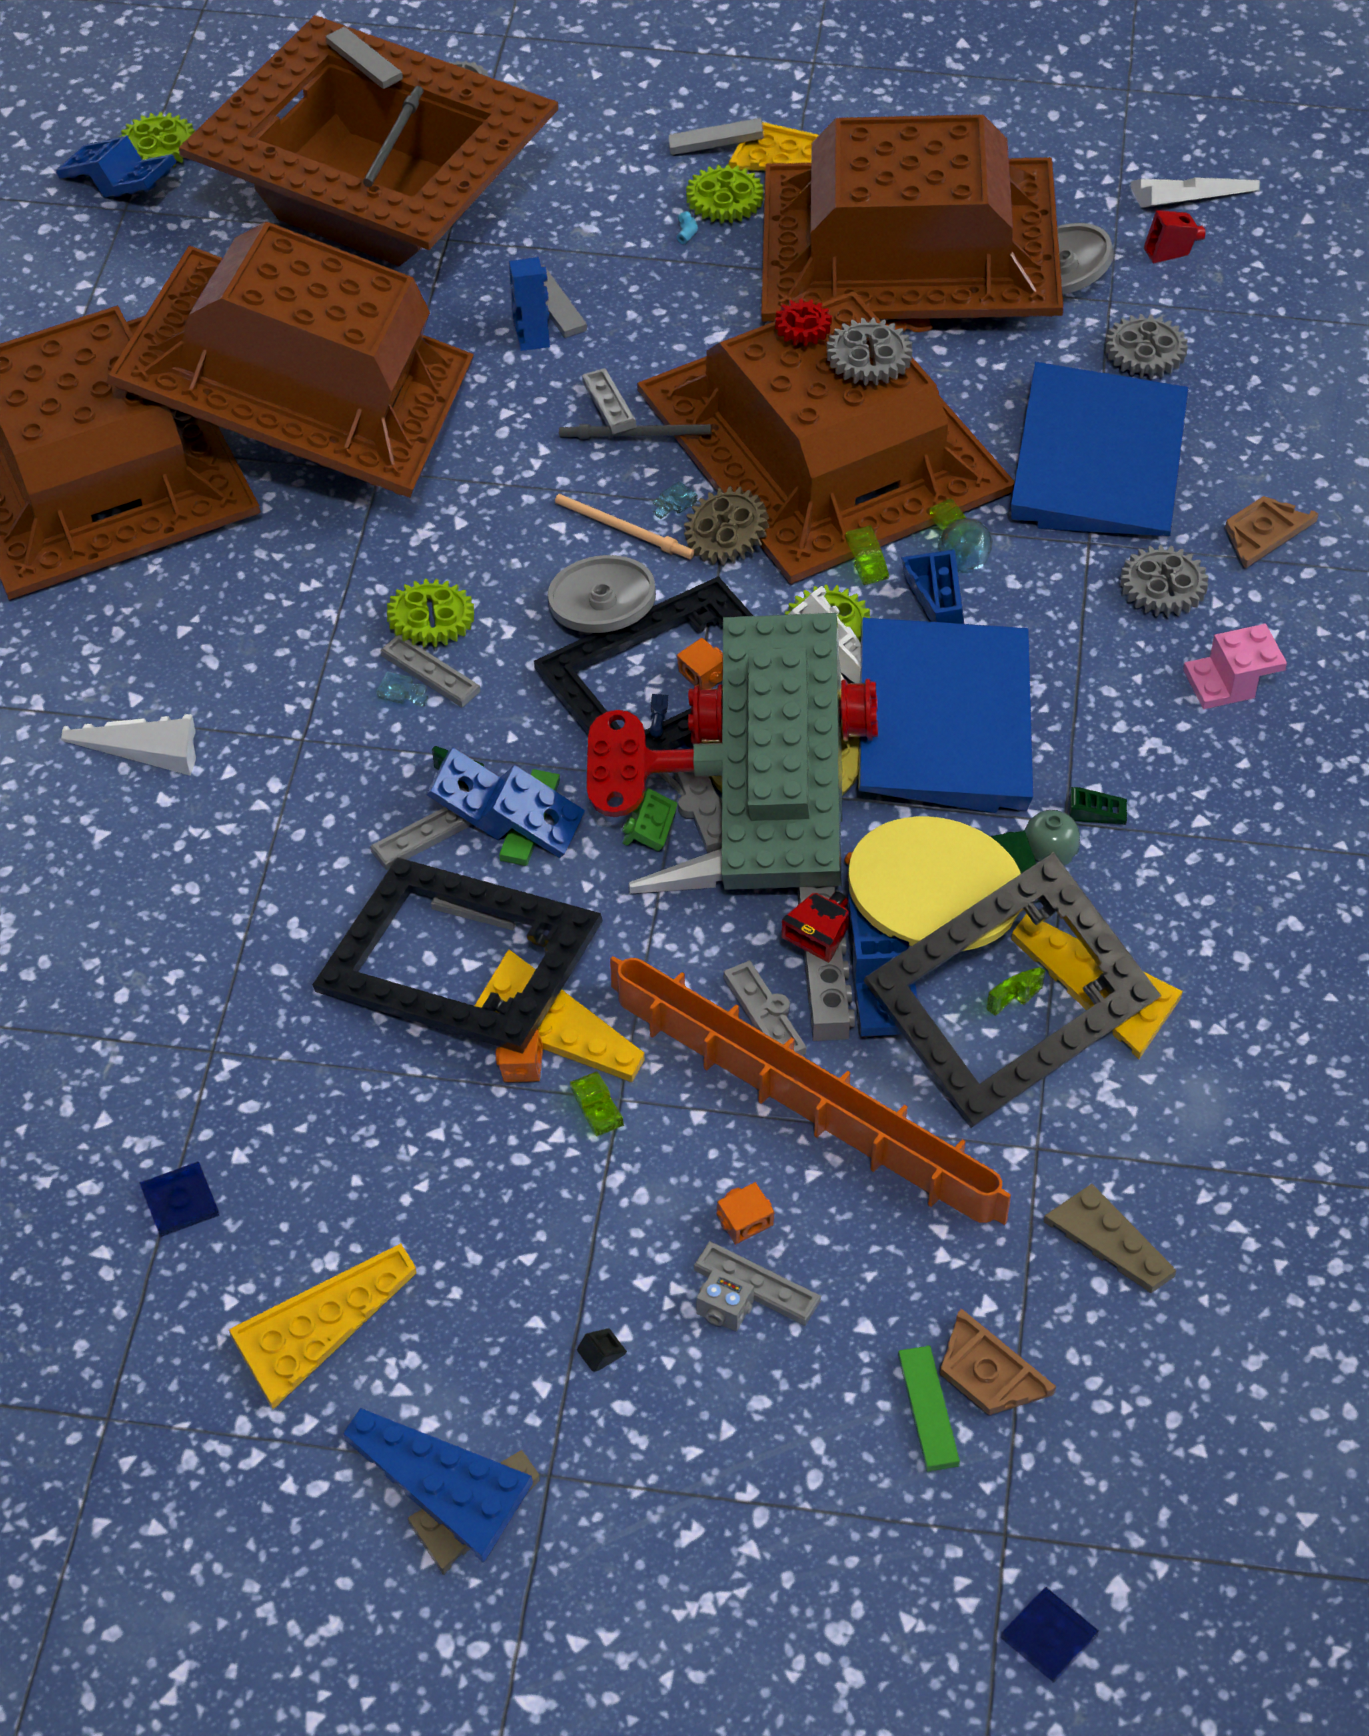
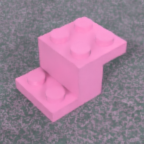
[1183,624,1287,709]

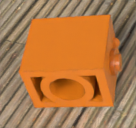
[677,637,723,689]
[496,1029,544,1082]
[716,1182,775,1245]

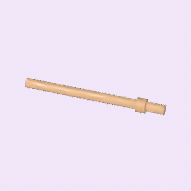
[555,494,694,560]

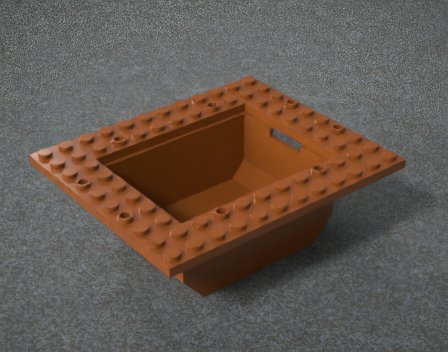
[179,15,559,266]
[761,114,1063,322]
[106,221,474,498]
[637,291,1015,584]
[0,305,261,600]

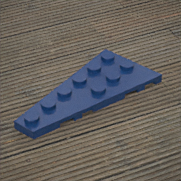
[343,1408,533,1563]

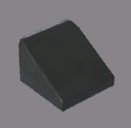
[577,1328,627,1372]

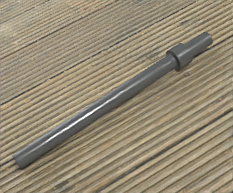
[363,86,423,187]
[559,424,712,440]

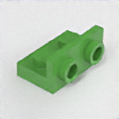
[622,788,678,851]

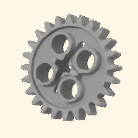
[1105,314,1188,378]
[827,318,913,385]
[1120,545,1209,617]

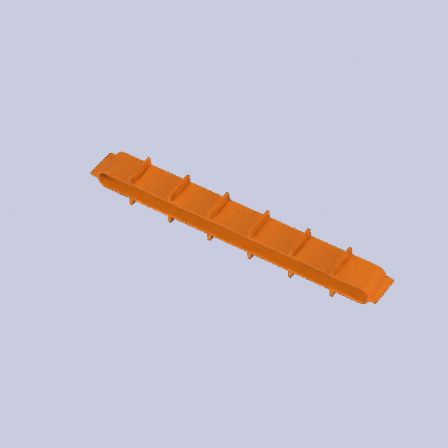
[610,956,1011,1225]

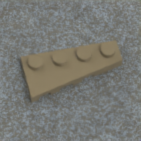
[1044,1184,1177,1293]
[408,1450,540,1575]

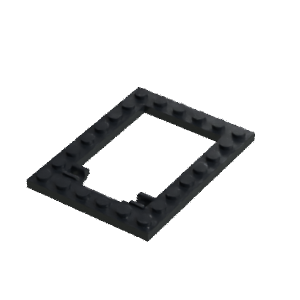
[534,576,753,750]
[863,852,1161,1128]
[312,857,603,1054]

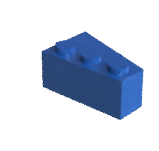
[509,257,550,351]
[901,549,965,624]

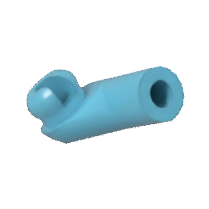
[677,211,698,244]

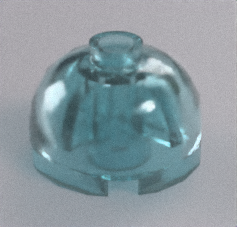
[938,518,992,573]

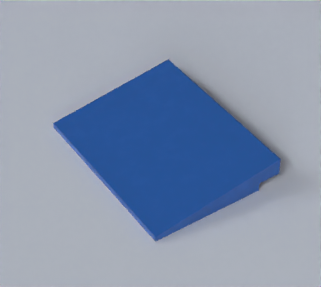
[1011,362,1188,536]
[858,617,1033,813]

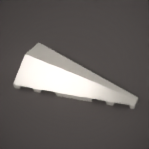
[1131,178,1260,208]
[788,586,861,683]
[61,714,196,775]
[628,848,723,894]

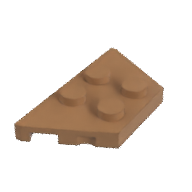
[1225,496,1319,568]
[940,1309,1056,1415]

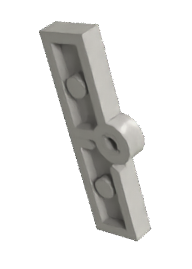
[675,772,722,852]
[724,960,807,1056]

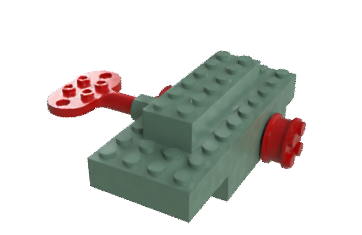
[587,613,878,890]

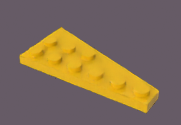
[729,122,819,170]
[1011,913,1183,1059]
[475,949,645,1082]
[229,1243,417,1410]

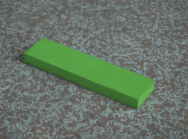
[499,769,560,866]
[898,1345,960,1472]

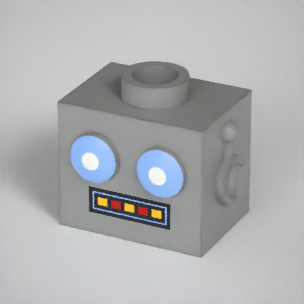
[696,1268,754,1332]

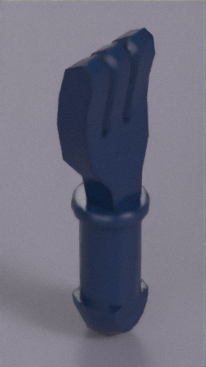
[650,694,669,738]

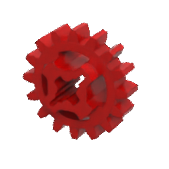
[775,298,832,346]

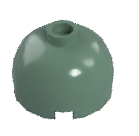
[1024,810,1080,865]

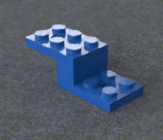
[55,136,177,197]
[426,747,585,858]
[848,894,918,1036]

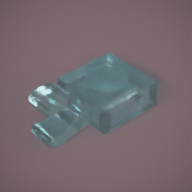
[653,481,697,519]
[376,671,429,707]

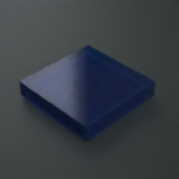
[139,1161,220,1237]
[1001,1587,1099,1683]

